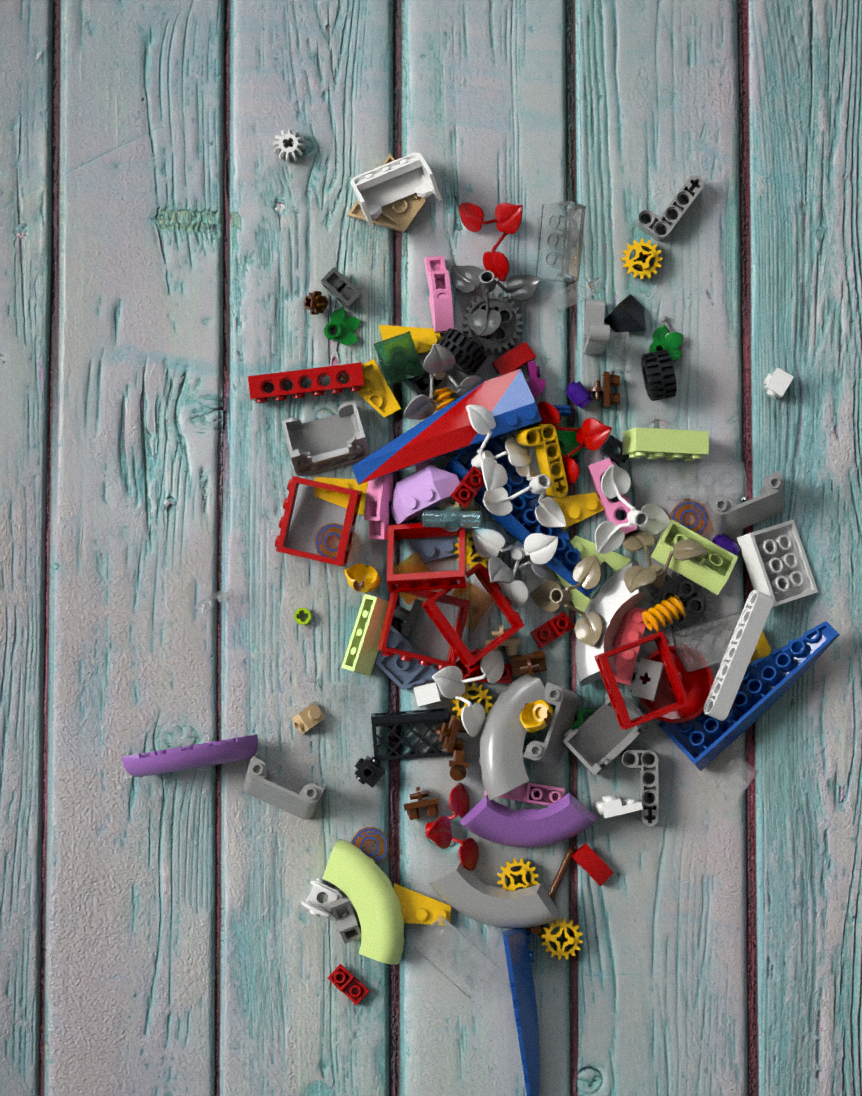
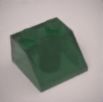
[374,331,424,386]

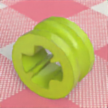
[294,608,312,625]

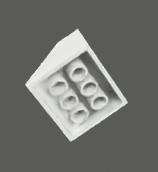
[737,519,818,607]

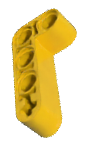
[516,424,568,497]

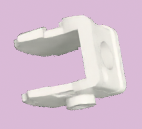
[301,878,342,918]

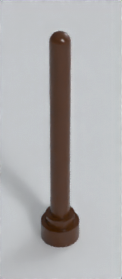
[527,848,575,937]

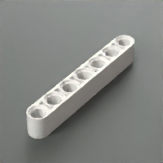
[703,590,773,721]

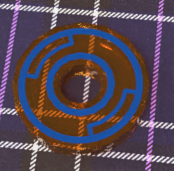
[670,500,708,535]
[314,523,352,559]
[351,827,389,864]

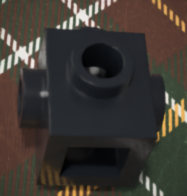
[354,755,385,788]

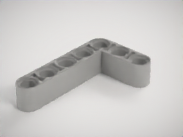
[583,299,610,355]

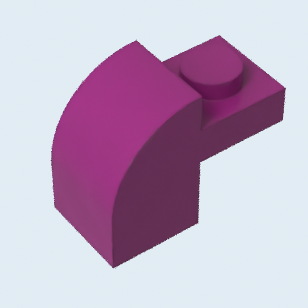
[526,361,546,400]

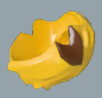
[344,563,381,593]
[520,699,553,733]

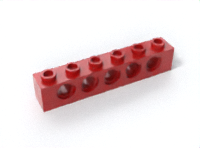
[248,362,366,403]

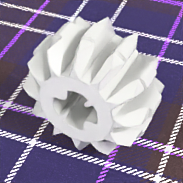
[273,129,305,162]

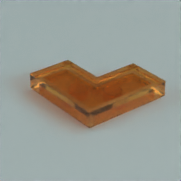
[452,582,493,631]

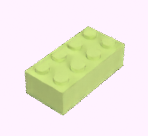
[622,427,709,461]
[650,519,738,595]

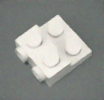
[595,795,643,818]

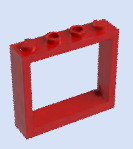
[275,476,363,566]
[387,520,467,593]
[421,563,525,668]
[377,583,471,670]
[594,631,690,730]

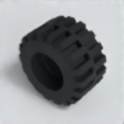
[438,328,487,376]
[641,350,677,401]

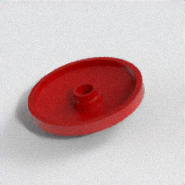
[639,646,714,724]

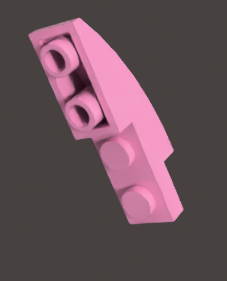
[424,256,454,333]
[364,474,393,540]
[484,782,565,805]

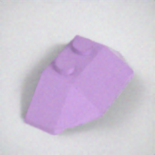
[390,466,460,524]

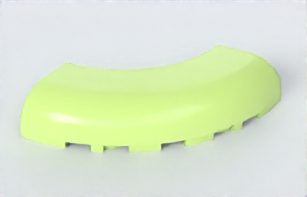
[323,839,405,965]

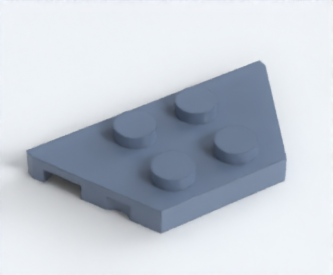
[375,625,438,690]

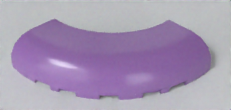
[122,734,258,777]
[460,793,597,848]

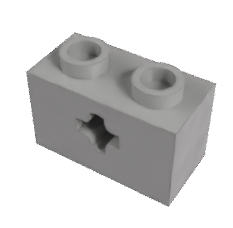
[629,658,664,702]

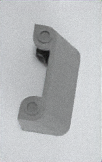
[281,400,370,476]
[703,470,786,535]
[523,682,580,766]
[562,689,651,777]
[243,755,326,819]

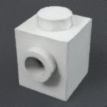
[763,367,794,399]
[414,682,444,708]

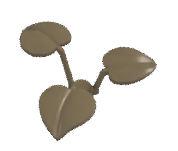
[622,530,708,593]
[530,555,603,647]

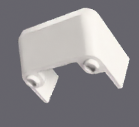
[350,153,442,229]

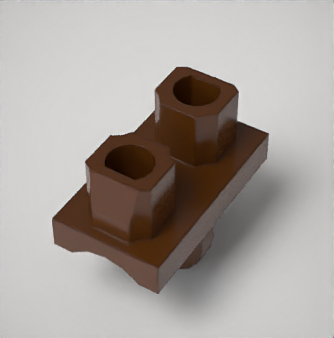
[589,372,620,408]
[510,651,547,677]
[435,714,467,753]
[449,750,469,781]
[404,786,439,820]

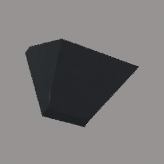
[604,294,646,334]
[396,369,443,396]

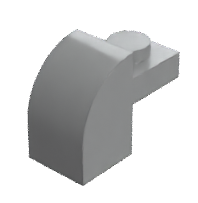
[329,896,361,944]

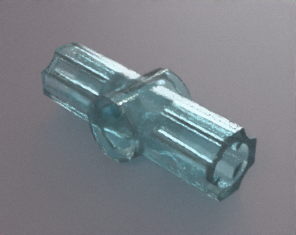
[422,506,482,532]

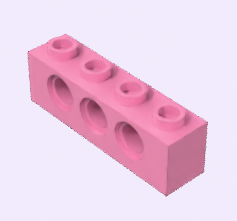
[587,458,637,535]

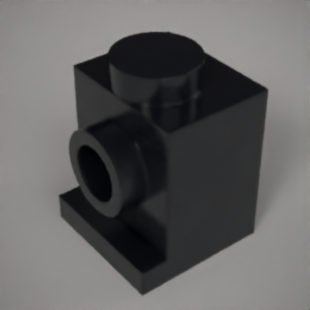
[599,435,629,465]

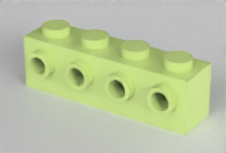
[341,594,389,676]

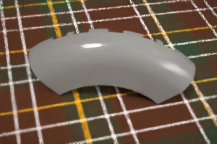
[575,561,649,686]
[479,672,550,800]
[428,861,561,929]

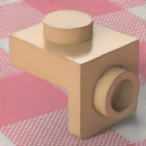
[292,702,326,734]

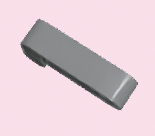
[636,175,704,241]
[620,750,659,826]

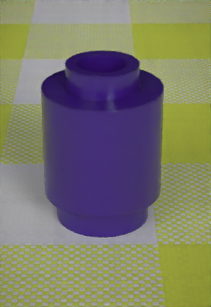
[565,381,593,409]
[711,533,741,555]

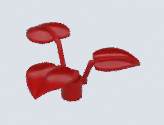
[459,202,523,281]
[537,401,612,488]
[425,783,479,871]

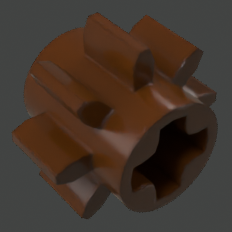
[304,291,328,315]

